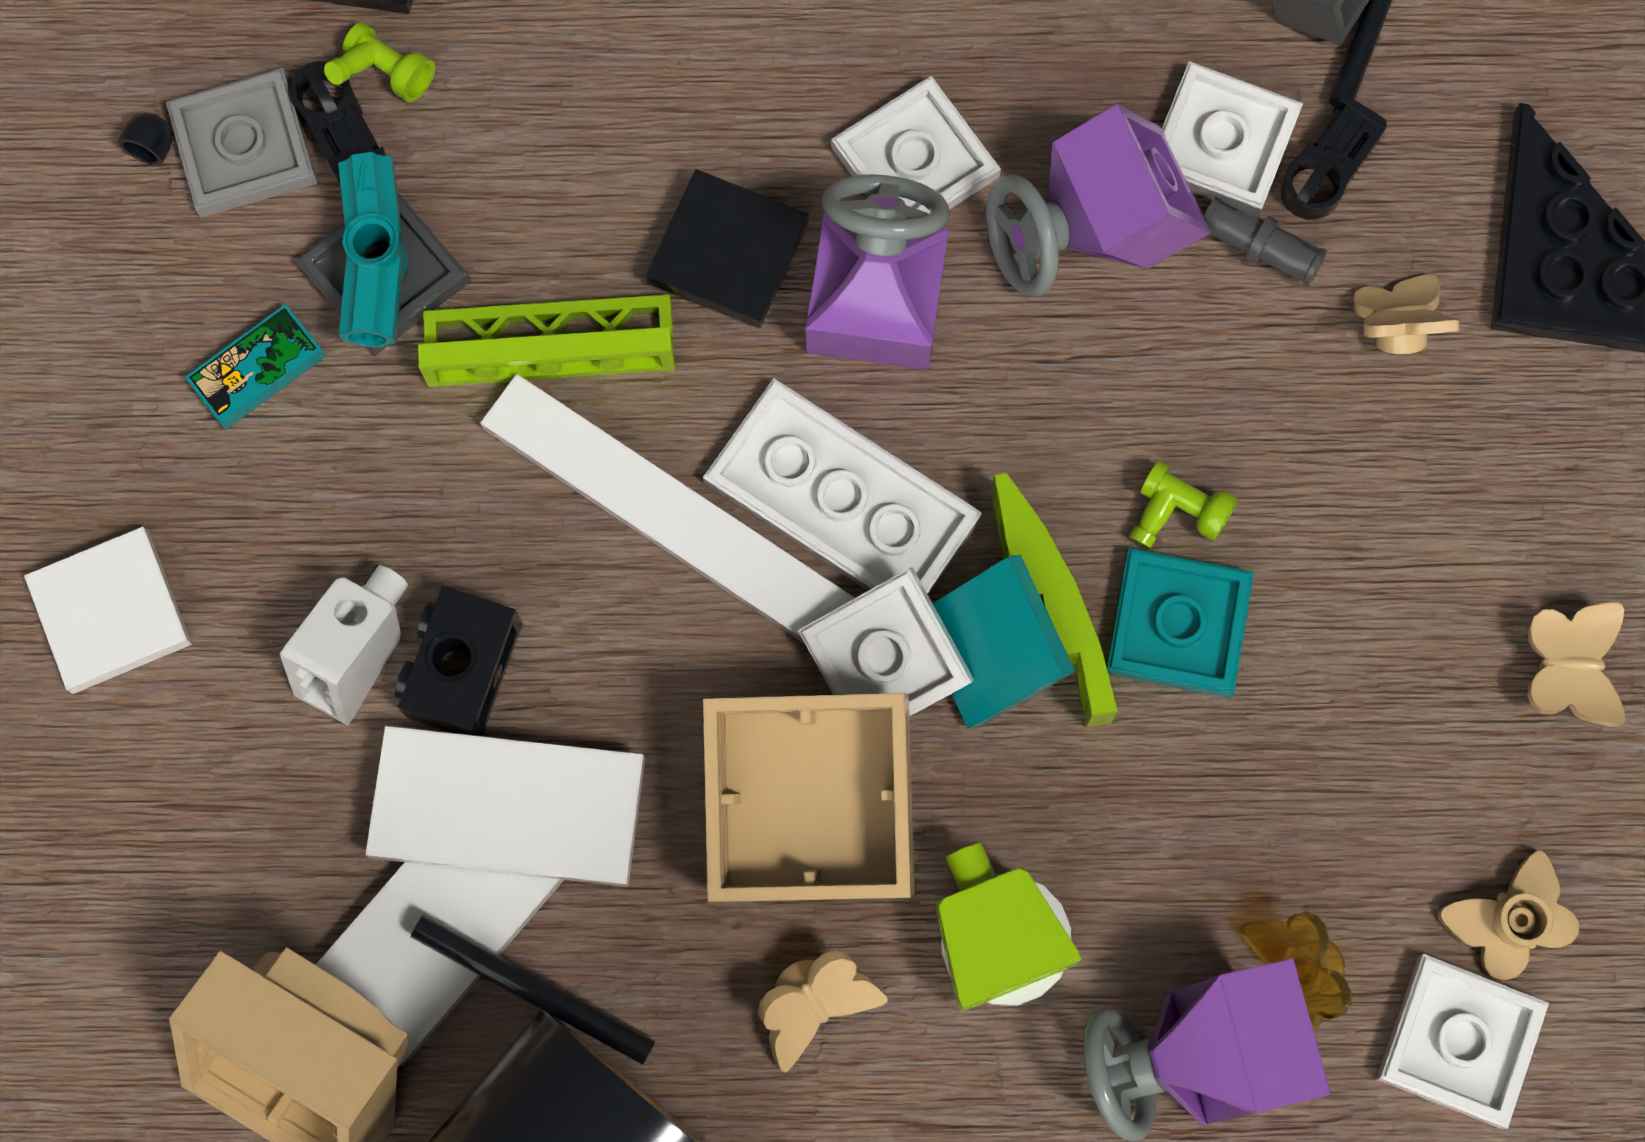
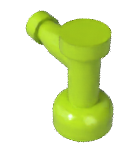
[324,22,436,103]
[1129,460,1239,550]

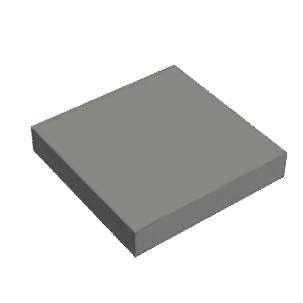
[166,68,318,218]

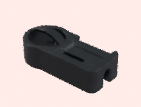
[290,61,387,183]
[1281,96,1387,220]

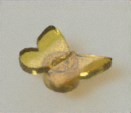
[1238,911,1351,1031]

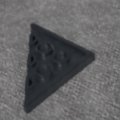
[1491,103,1645,353]

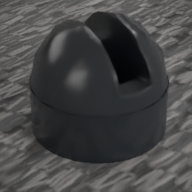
[117,112,172,166]

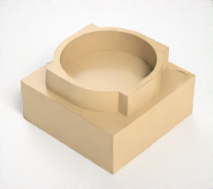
[703,693,915,902]
[169,947,408,1142]

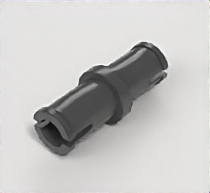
[1203,195,1328,286]

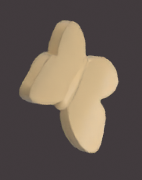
[1353,274,1460,354]
[1527,602,1626,727]
[1437,851,1579,981]
[758,950,888,1073]

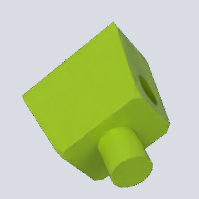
[935,843,1082,1013]

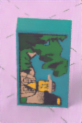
[185,304,326,430]

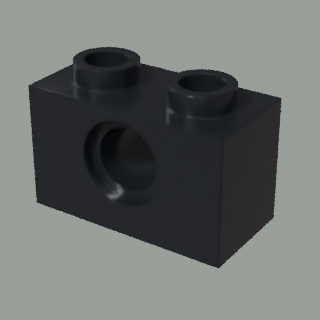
[395,586,523,737]

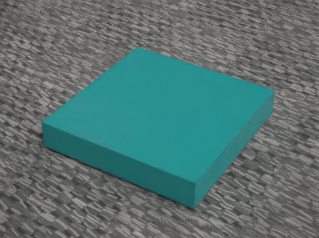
[1106,548,1254,699]
[932,555,1075,729]

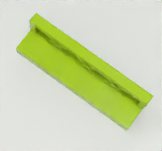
[418,294,675,387]

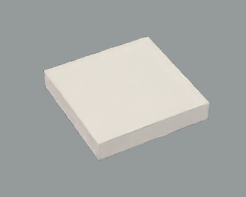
[1162,61,1303,217]
[831,76,1001,213]
[24,527,192,694]
[798,567,974,716]
[1376,954,1549,1129]

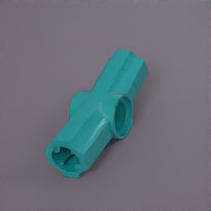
[338,152,409,348]

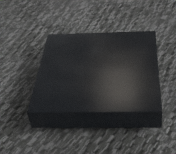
[646,169,809,329]

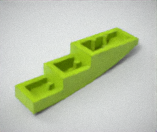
[991,473,1118,727]

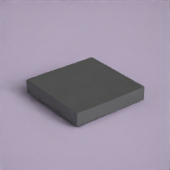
[295,193,471,356]

